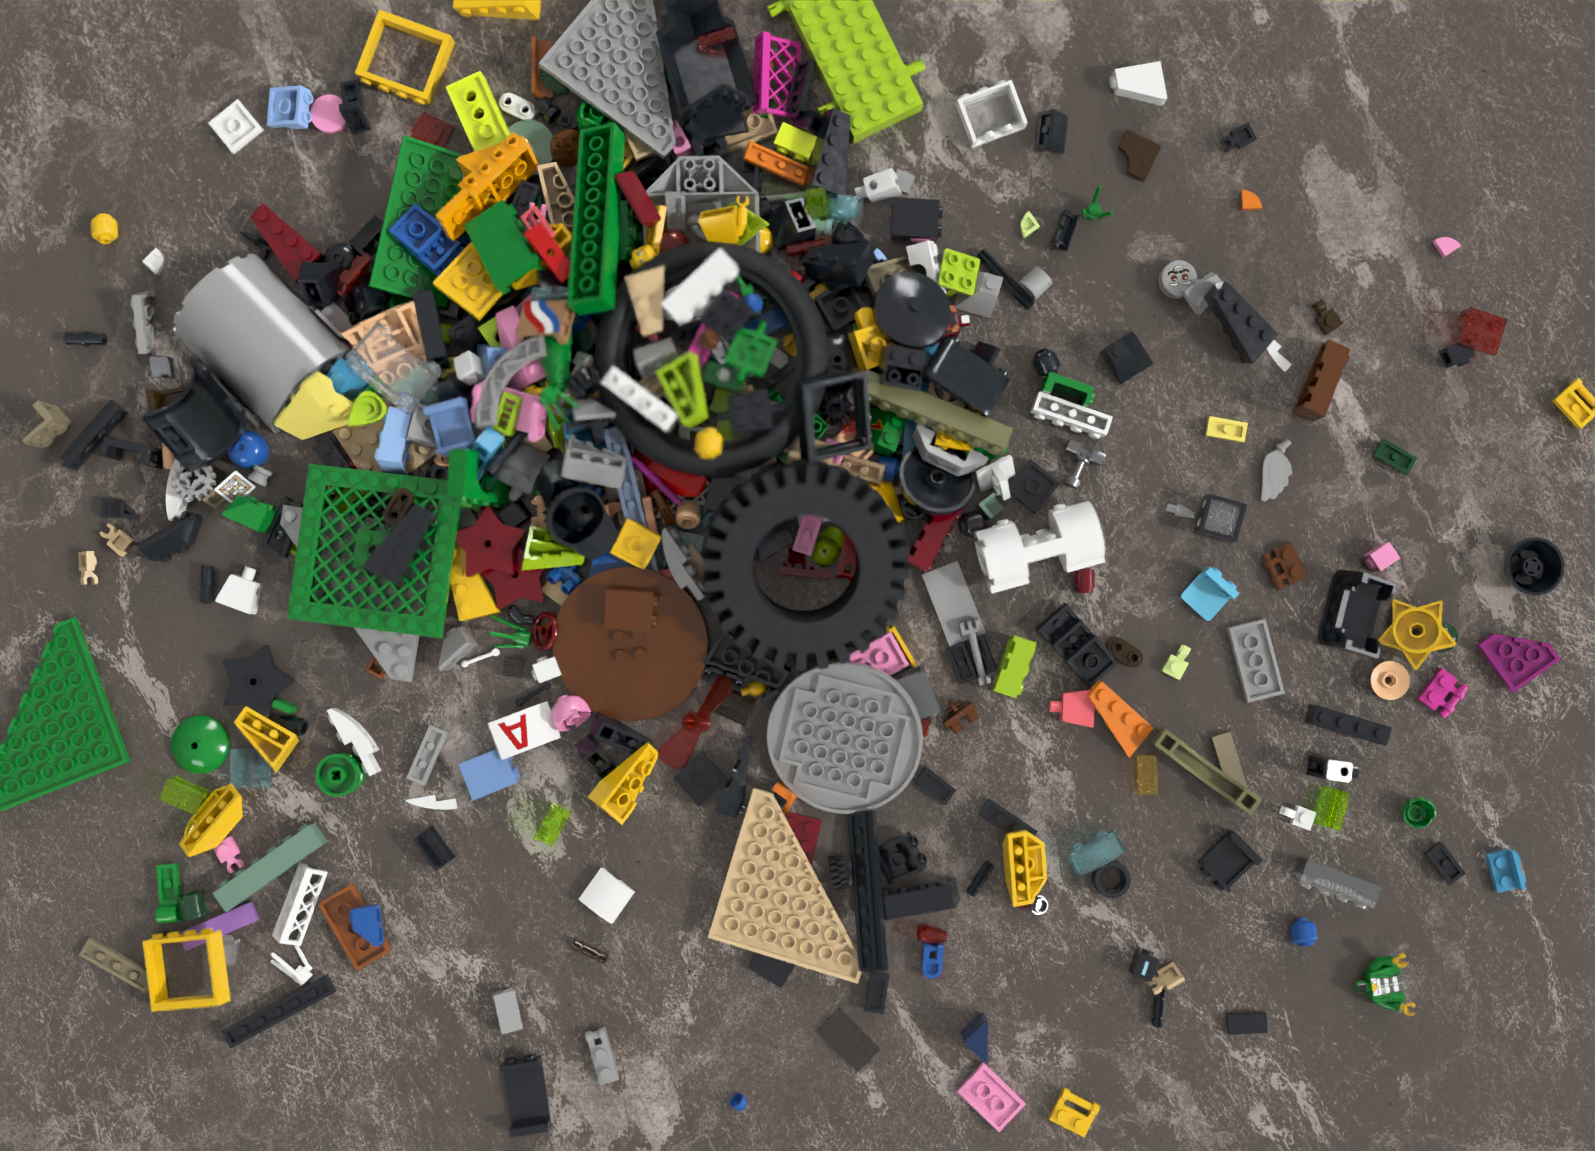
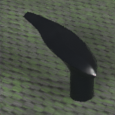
[240,231,271,259]

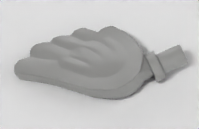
[1260,438,1292,502]

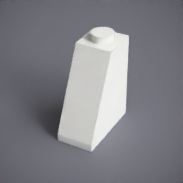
[1110,61,1167,106]

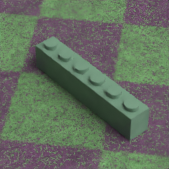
[213,823,328,912]

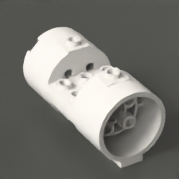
[974,501,1105,593]

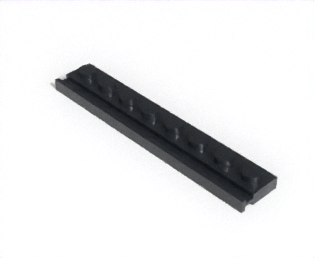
[847,810,888,972]

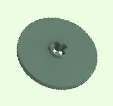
[508,120,554,178]

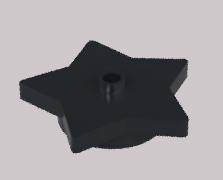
[223,644,295,718]

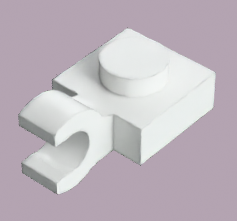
[1279,805,1317,831]

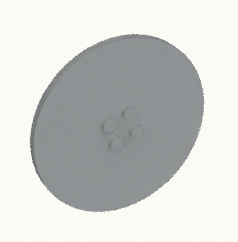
[767,661,923,814]

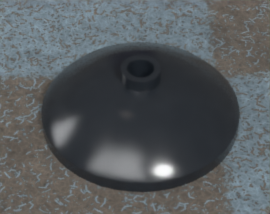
[825,331,858,390]

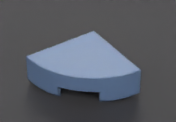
[874,248,888,263]

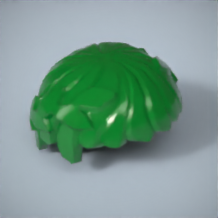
[1402,797,1436,829]

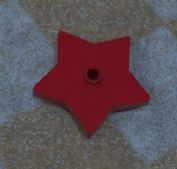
[456,506,526,578]
[481,545,545,609]

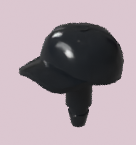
[545,487,618,560]

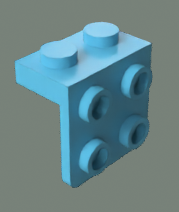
[1180,567,1239,621]

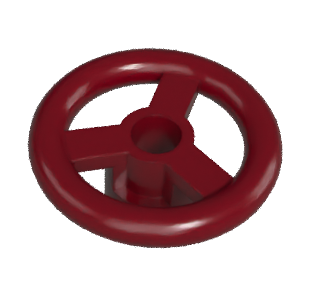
[532,612,558,650]

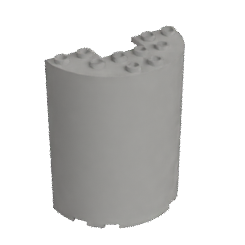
[173,254,356,433]

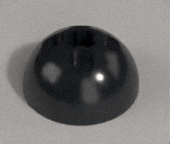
[1504,537,1565,595]

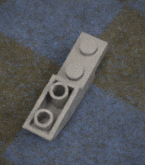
[662,527,708,601]

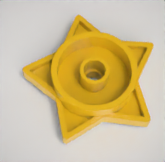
[1378,599,1456,670]

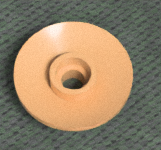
[1370,661,1410,700]

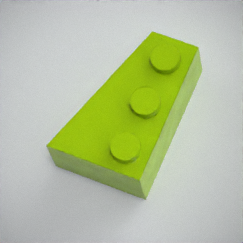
[522,525,585,570]

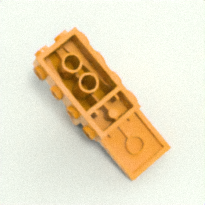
[435,132,539,242]

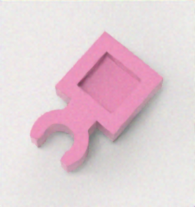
[213,836,244,873]

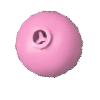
[551,695,591,732]

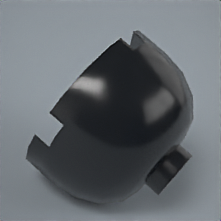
[831,218,868,245]
[323,242,364,281]

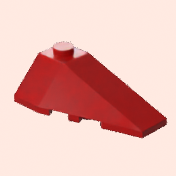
[635,452,708,497]

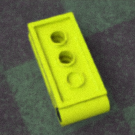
[446,71,510,152]

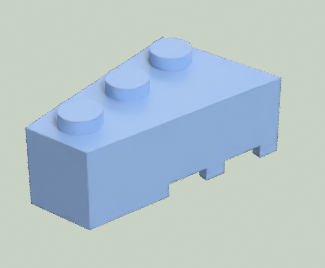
[375,406,413,475]

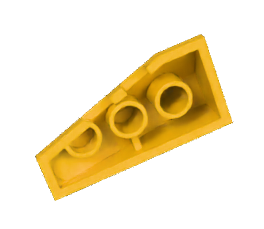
[588,742,660,825]

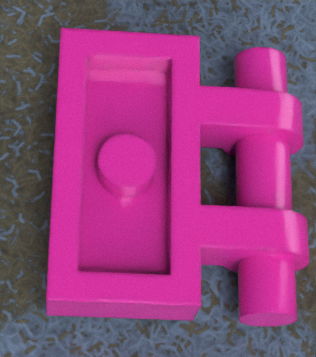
[1416,668,1468,719]

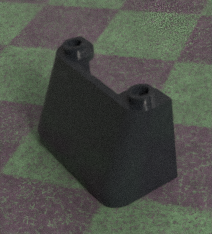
[922,336,1010,418]
[1318,570,1397,659]

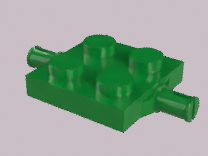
[725,321,777,383]

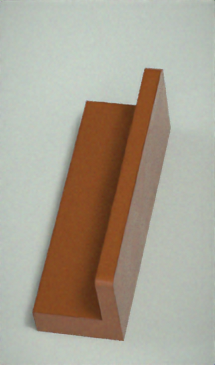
[531,36,554,100]

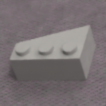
[561,434,627,489]

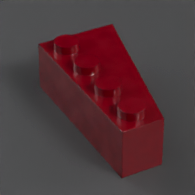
[250,203,324,284]
[906,509,963,573]

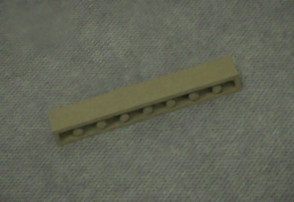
[866,370,1013,456]

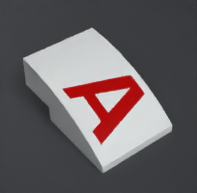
[488,701,561,760]

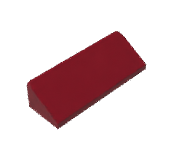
[614,171,661,228]

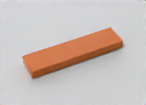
[742,141,812,190]

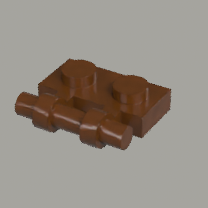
[1261,542,1308,591]

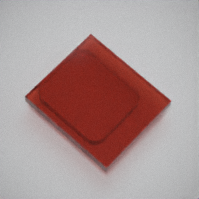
[410,111,455,148]

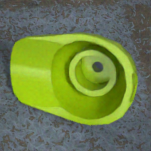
[811,526,845,567]

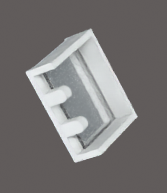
[956,80,1028,148]

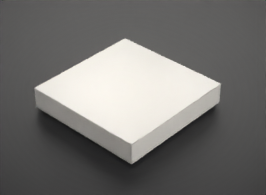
[208,99,263,154]

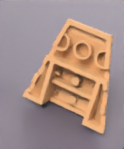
[341,301,432,396]

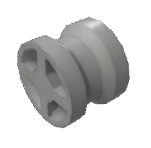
[248,465,272,487]

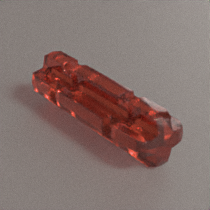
[698,27,735,49]

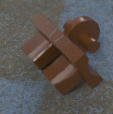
[942,700,979,734]

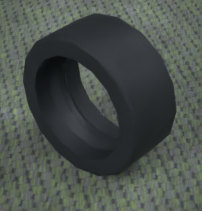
[1092,859,1131,898]

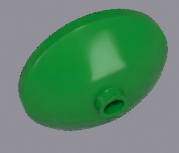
[171,715,230,774]

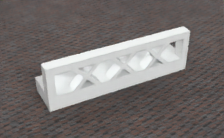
[272,862,328,946]

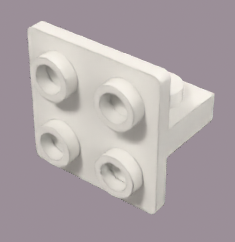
[976,455,1015,501]

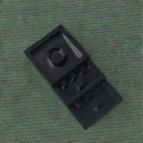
[1036,603,1118,689]

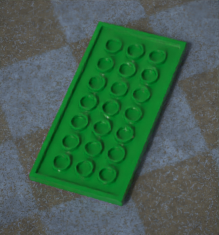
[368,135,465,309]

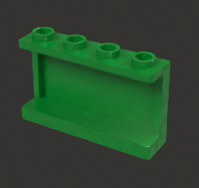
[464,200,543,294]

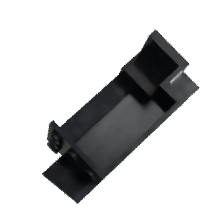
[656,0,758,141]

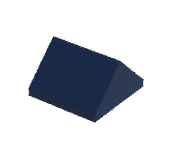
[960,1013,988,1063]

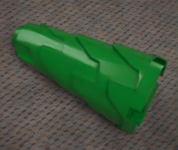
[535,323,573,393]

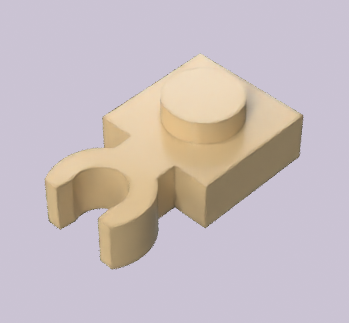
[100,524,136,557]
[1147,962,1185,995]

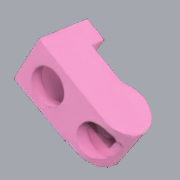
[672,119,693,159]

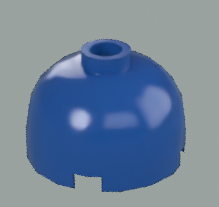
[228,431,269,469]

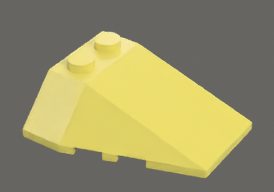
[273,371,358,440]

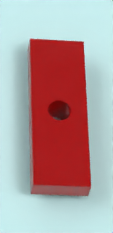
[524,222,570,283]

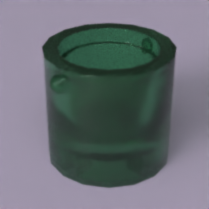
[176,890,208,921]

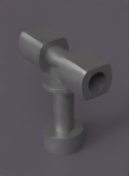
[1063,439,1106,489]

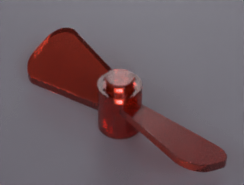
[658,675,732,769]

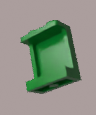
[1040,372,1095,407]

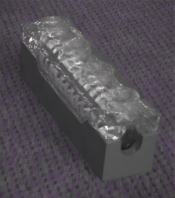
[1294,857,1382,910]

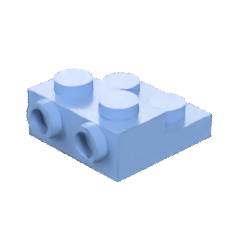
[267,85,313,129]

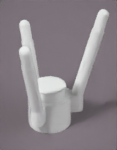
[271,945,313,986]

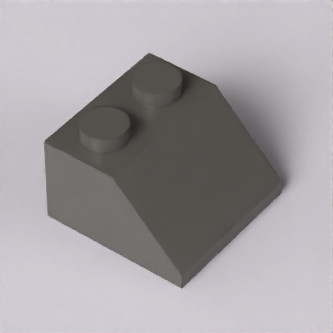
[495,442,551,495]

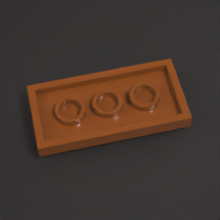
[318,883,392,972]

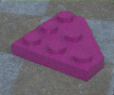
[1477,634,1561,693]

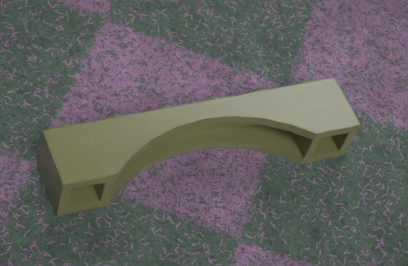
[1150,728,1262,815]

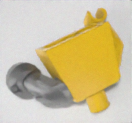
[685,196,750,244]

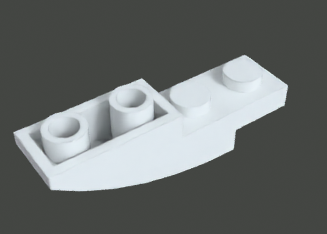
[166,459,190,522]
[327,708,381,776]

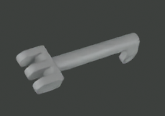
[552,352,593,417]
[959,617,991,686]

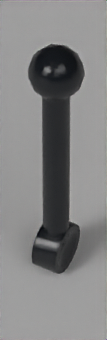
[515,682,552,706]

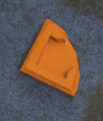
[1240,190,1262,211]

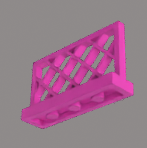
[753,31,801,119]

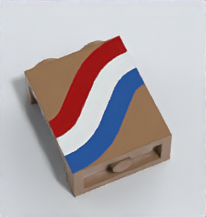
[516,299,575,344]

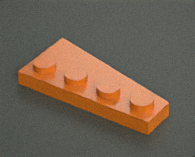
[1086,680,1154,758]

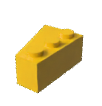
[234,706,299,773]

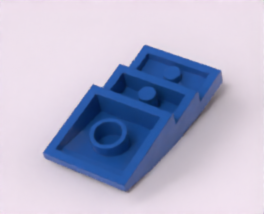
[389,204,465,277]

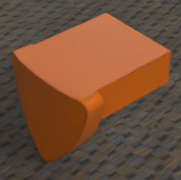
[772,781,798,814]

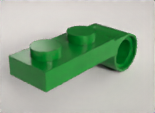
[156,863,182,924]

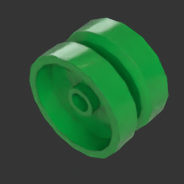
[315,752,366,797]

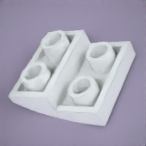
[578,868,635,924]

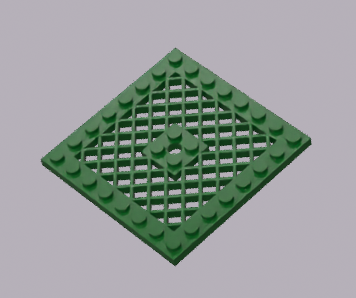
[287,464,461,638]

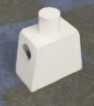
[855,168,902,202]
[215,566,262,614]

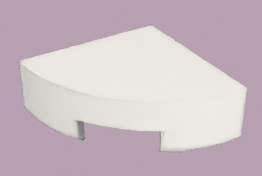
[142,248,164,276]

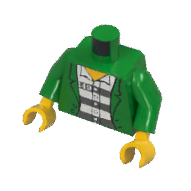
[1354,953,1416,1016]

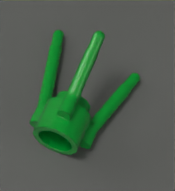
[1082,185,1113,221]
[538,385,579,430]
[489,615,531,649]

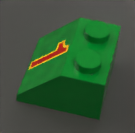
[855,408,908,457]

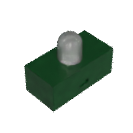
[702,361,747,393]

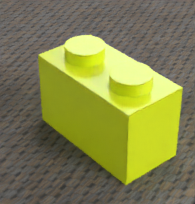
[774,122,817,164]

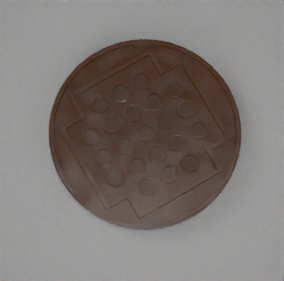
[553,566,708,721]

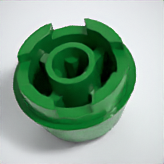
[576,101,613,132]

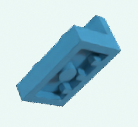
[1485,848,1526,893]

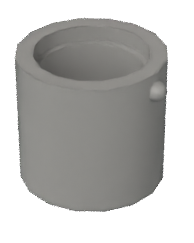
[1018,266,1053,300]

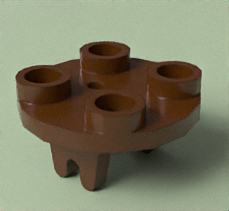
[550,129,580,167]

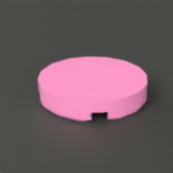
[310,94,347,134]

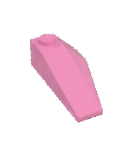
[496,305,546,391]

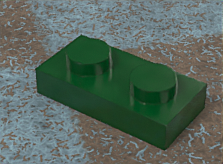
[1372,439,1417,475]

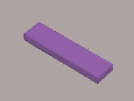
[179,902,259,951]

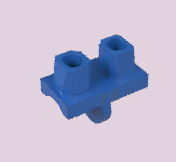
[547,565,582,595]

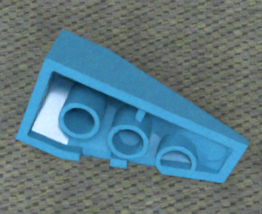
[326,357,373,401]

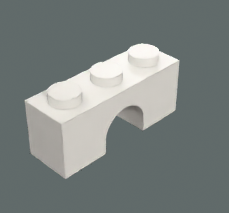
[906,241,947,294]

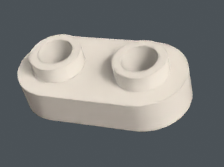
[499,93,536,121]

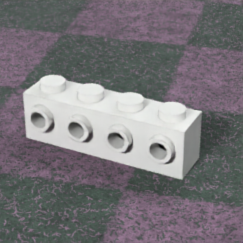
[661,248,739,325]
[1030,391,1113,439]

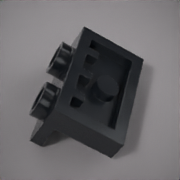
[736,157,763,192]

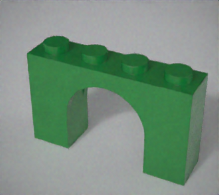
[447,449,509,508]

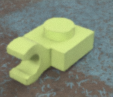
[1161,645,1191,680]

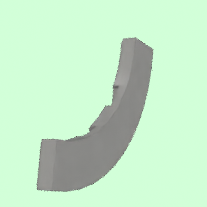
[476,336,546,428]

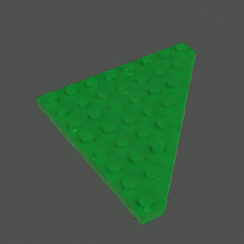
[0,617,131,812]

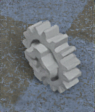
[171,463,217,502]

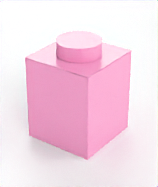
[1363,542,1400,572]

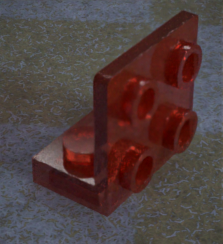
[1458,307,1508,356]

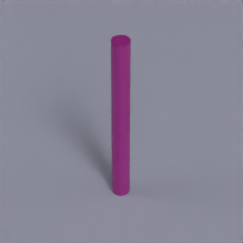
[630,452,683,507]

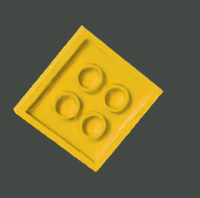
[433,241,512,321]

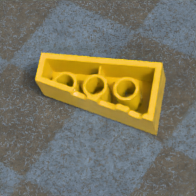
[450,542,502,621]

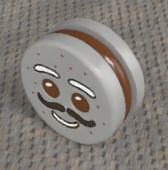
[1158,260,1197,298]

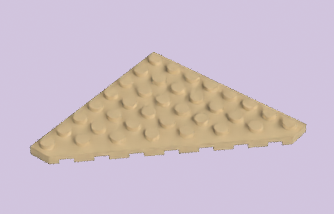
[708,787,861,984]

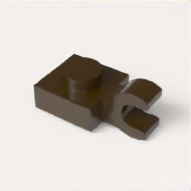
[1311,299,1343,335]

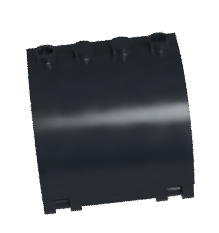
[143,356,248,473]

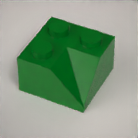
[222,495,277,533]

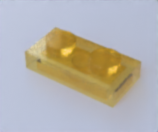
[1135,755,1158,795]

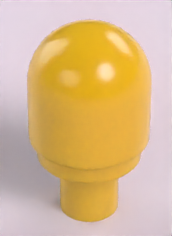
[740,680,767,697]

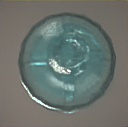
[825,194,864,225]

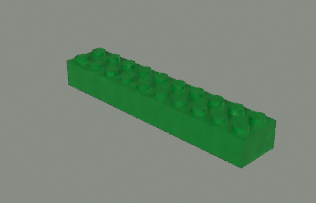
[567,122,625,315]

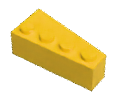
[453,0,541,20]

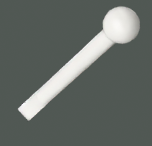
[461,648,500,667]

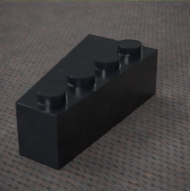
[803,108,850,199]
[882,877,960,920]

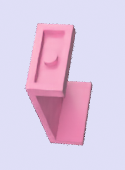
[470,381,548,442]

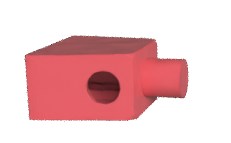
[1049,689,1094,727]

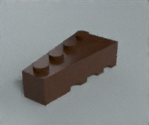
[1292,340,1350,422]

